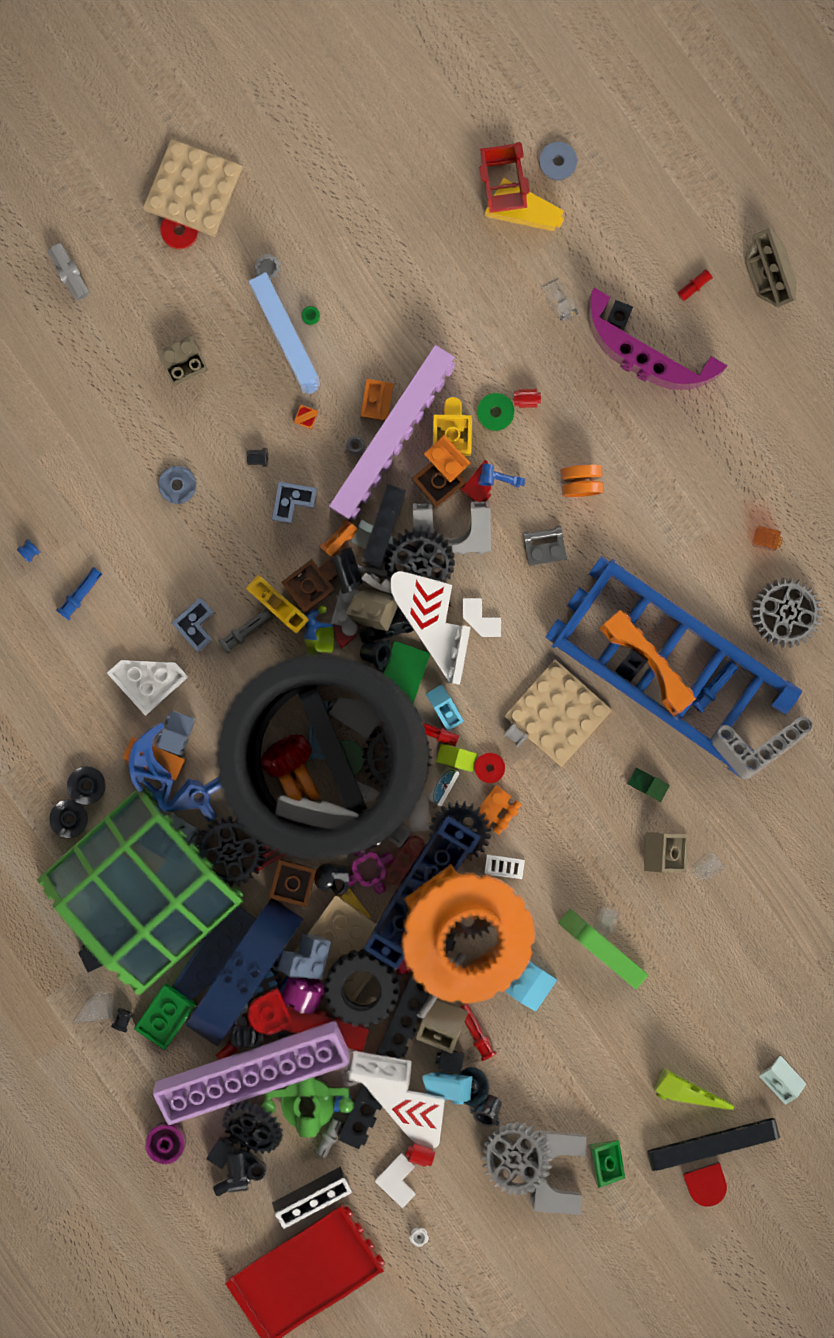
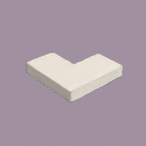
[375,1152,416,1208]

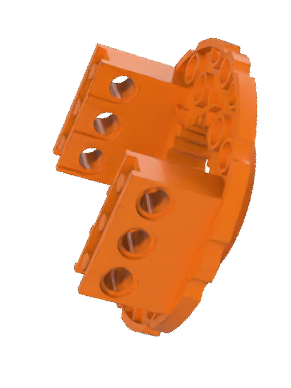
[402,864,535,1003]

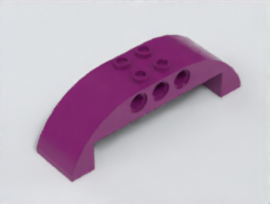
[588,288,728,390]

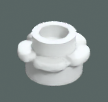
[410,1228,429,1247]

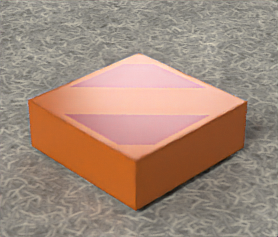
[294,405,319,430]

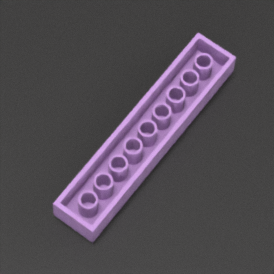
[329,345,456,522]
[153,1021,349,1125]

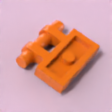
[479,785,522,835]

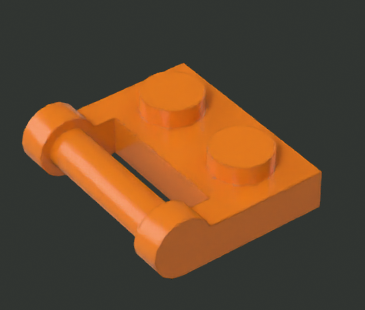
[319,519,357,557]

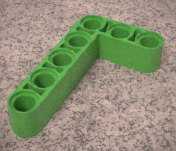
[558,908,649,990]

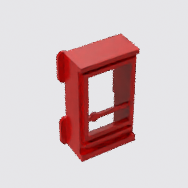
[479,142,530,213]

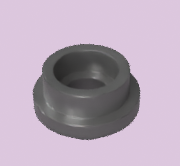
[346,436,365,455]

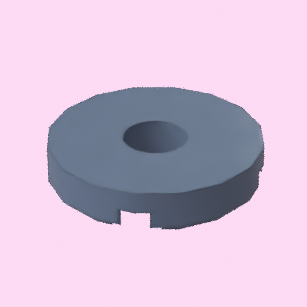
[539,142,577,181]
[158,466,197,504]

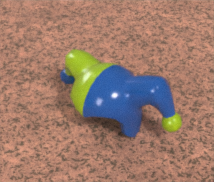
[304,606,334,655]

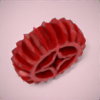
[261,734,312,777]

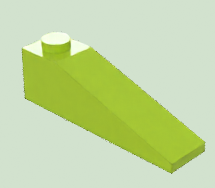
[653,1068,734,1110]

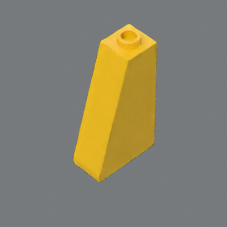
[485,178,565,231]

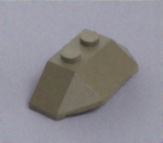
[745,228,797,308]

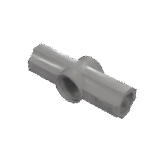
[47,243,90,301]

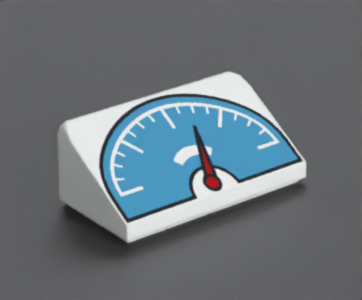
[429,766,459,806]

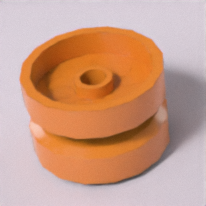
[560,465,604,497]
[279,764,322,802]

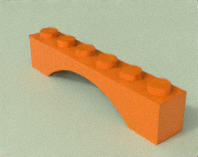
[599,610,696,716]

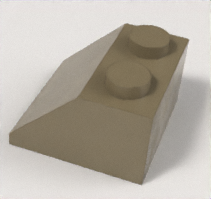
[346,588,398,631]
[644,832,688,873]

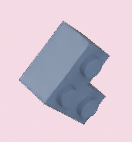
[272,482,318,525]
[172,597,215,652]
[156,711,196,755]
[278,934,331,979]

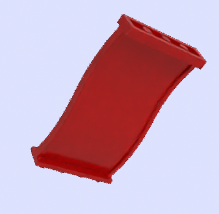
[225,1203,385,1338]

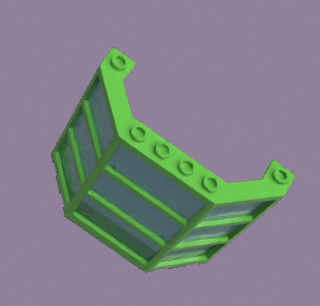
[37,787,244,995]

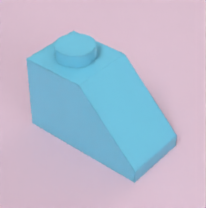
[426,684,464,731]

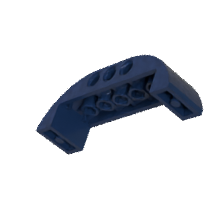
[364,816,481,969]
[186,898,304,1047]

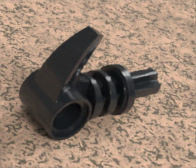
[213,1148,266,1196]

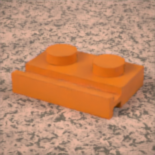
[360,379,394,421]
[424,435,471,483]

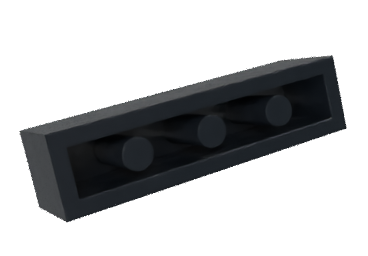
[272,1166,353,1229]

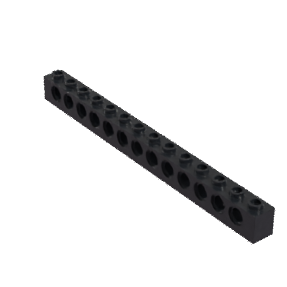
[338,926,457,1150]

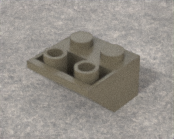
[157,335,208,387]
[416,999,468,1053]

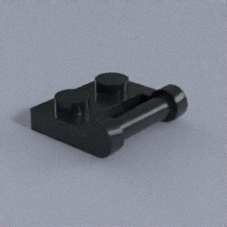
[330,547,363,594]

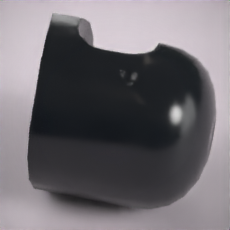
[314,864,349,895]

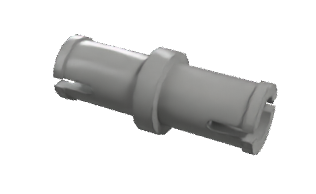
[316,1117,344,1158]

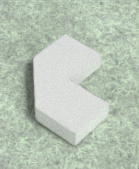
[463,598,501,637]

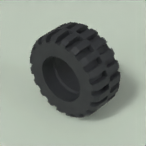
[324,949,400,1027]

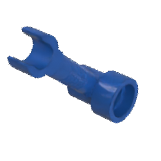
[478,464,525,487]

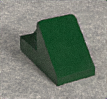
[627,767,670,802]

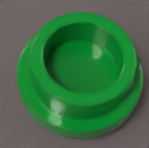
[301,306,320,325]

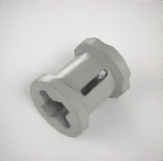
[503,723,529,748]

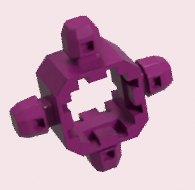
[348,849,394,894]

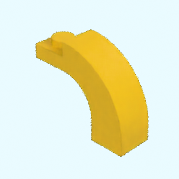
[245,574,309,634]

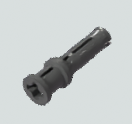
[218,609,273,654]

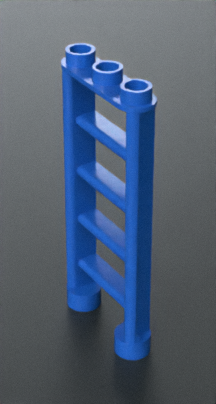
[545,556,802,778]

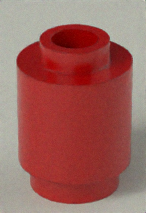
[514,388,541,408]
[405,1143,435,1167]

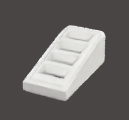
[484,854,525,879]

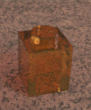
[752,526,783,551]

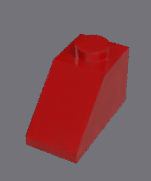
[461,460,492,502]

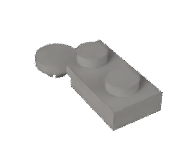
[331,586,360,636]

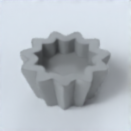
[254,253,281,280]

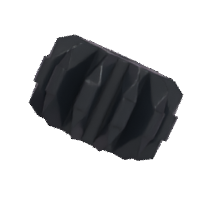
[230,1026,264,1048]

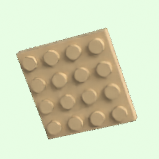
[144,139,243,237]
[504,660,612,767]
[294,895,376,1002]

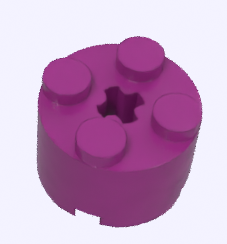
[282,976,325,1013]
[145,1122,186,1165]

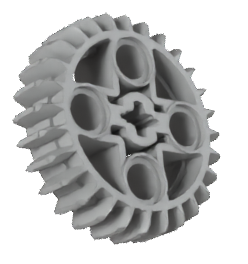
[751,577,823,648]
[481,1122,553,1195]

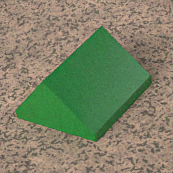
[590,1140,625,1188]

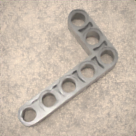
[712,716,813,779]

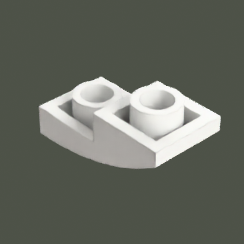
[361,573,391,593]

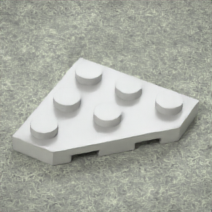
[107,660,189,716]

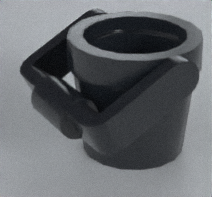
[360,639,391,670]
[470,1094,502,1127]

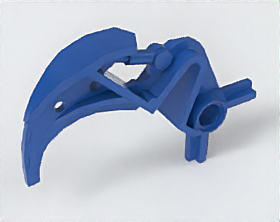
[128,722,221,822]

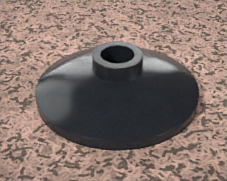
[67,766,106,805]
[49,800,88,838]
[458,1067,489,1106]

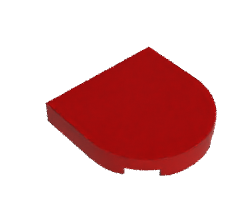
[248,988,294,1034]
[683,1162,727,1207]

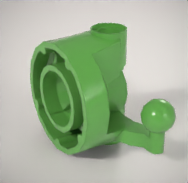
[260,1076,354,1137]

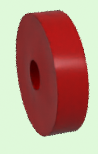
[474,753,505,783]

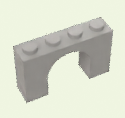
[413,501,491,555]
[530,1130,587,1215]

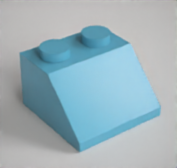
[505,960,557,1012]
[423,1072,472,1104]

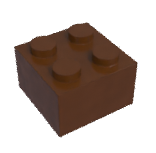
[412,462,466,509]
[269,859,317,907]

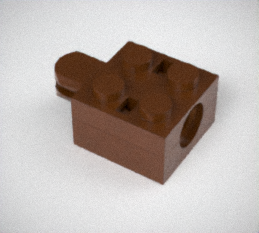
[281,559,338,613]

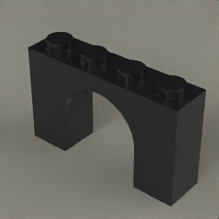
[363,484,406,569]

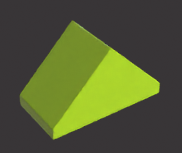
[436,743,478,772]

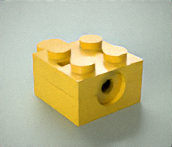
[433,397,472,457]

